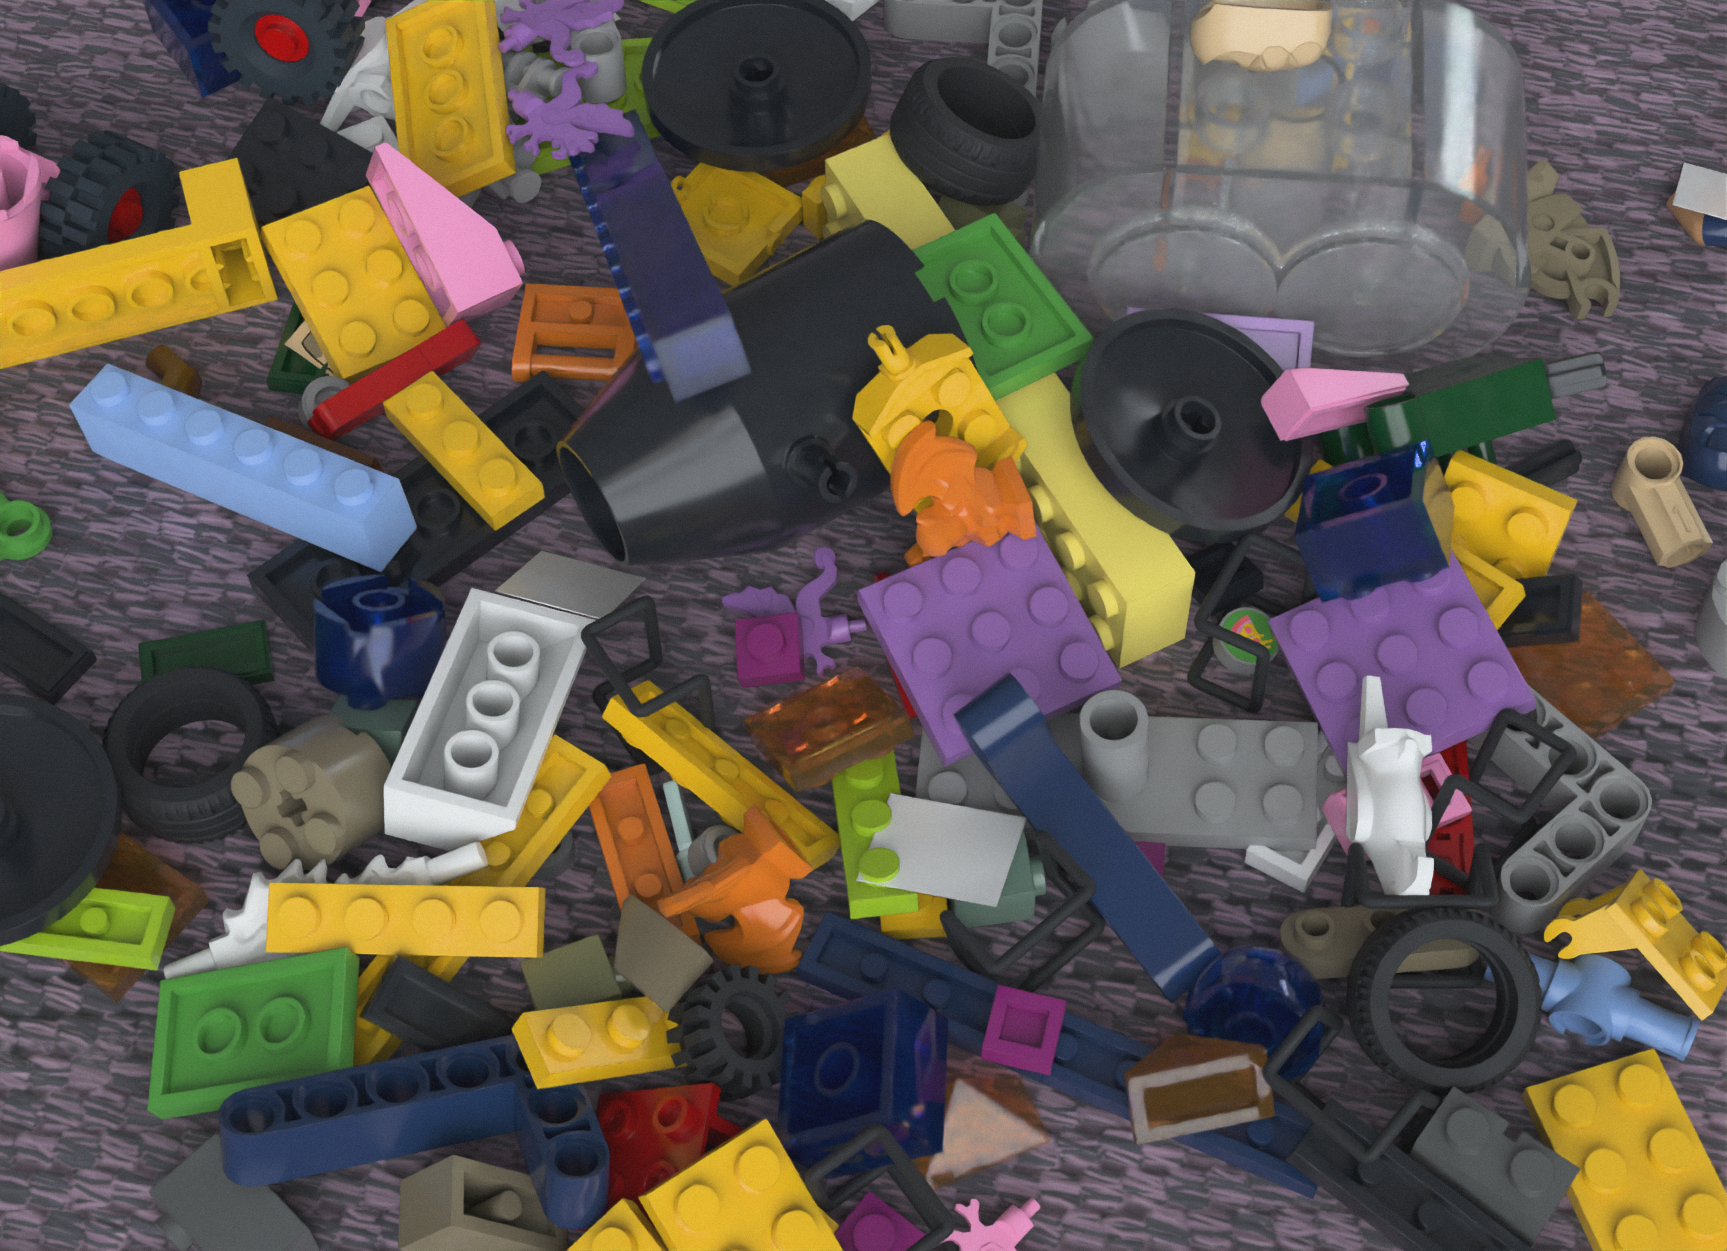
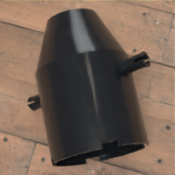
[556,219,978,567]

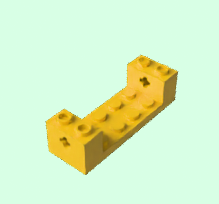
[0,158,278,369]

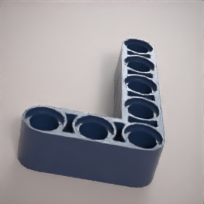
[953,672,1226,1004]
[219,1034,610,1230]

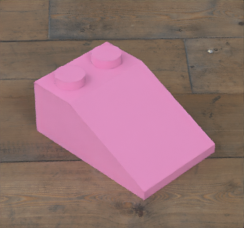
[366,142,525,327]

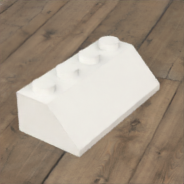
[384,588,595,851]

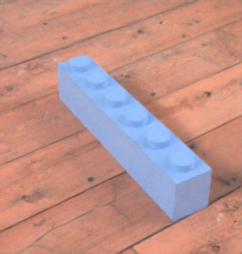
[69,363,417,572]

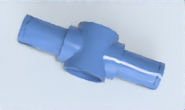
[1484,952,1700,1061]

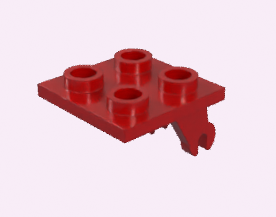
[576,1083,744,1232]

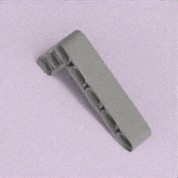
[883,0,1043,207]
[1467,684,1652,934]

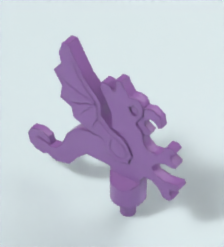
[498,0,624,67]
[506,61,634,160]
[722,547,867,678]

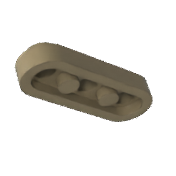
[1278,905,1481,979]

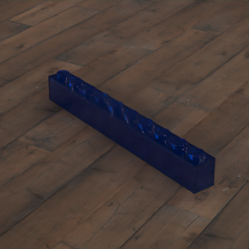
[568,109,752,402]

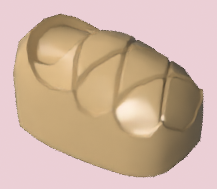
[1189,0,1333,72]

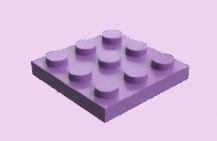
[857,523,1122,767]
[1267,540,1536,781]

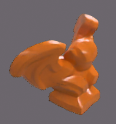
[890,420,1037,568]
[656,804,814,975]

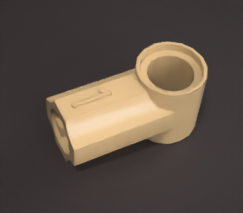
[1611,437,1713,568]

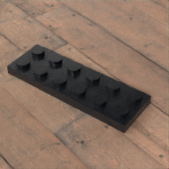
[247,370,585,668]

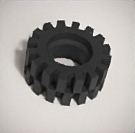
[666,964,803,1102]

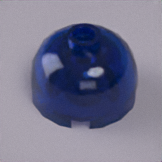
[1182,944,1326,1081]

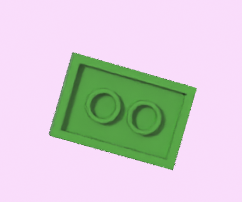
[912,213,1094,401]
[147,947,360,1120]

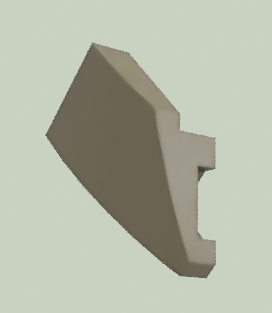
[614,894,714,1013]

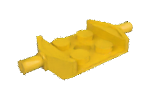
[852,325,1028,514]

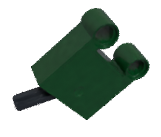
[1317,351,1607,478]

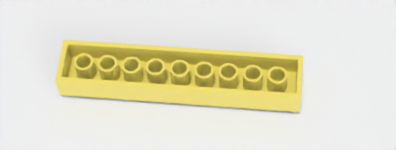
[821,134,1195,669]

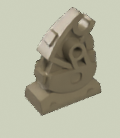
[1461,159,1620,320]

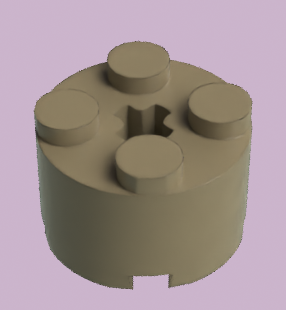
[231,715,391,870]

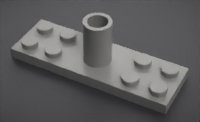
[915,690,1318,852]

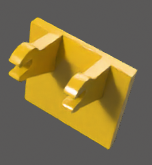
[1544,868,1727,1021]

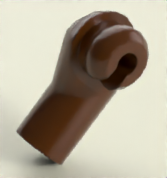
[146,344,203,399]

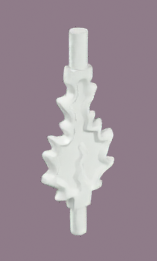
[164,841,488,979]

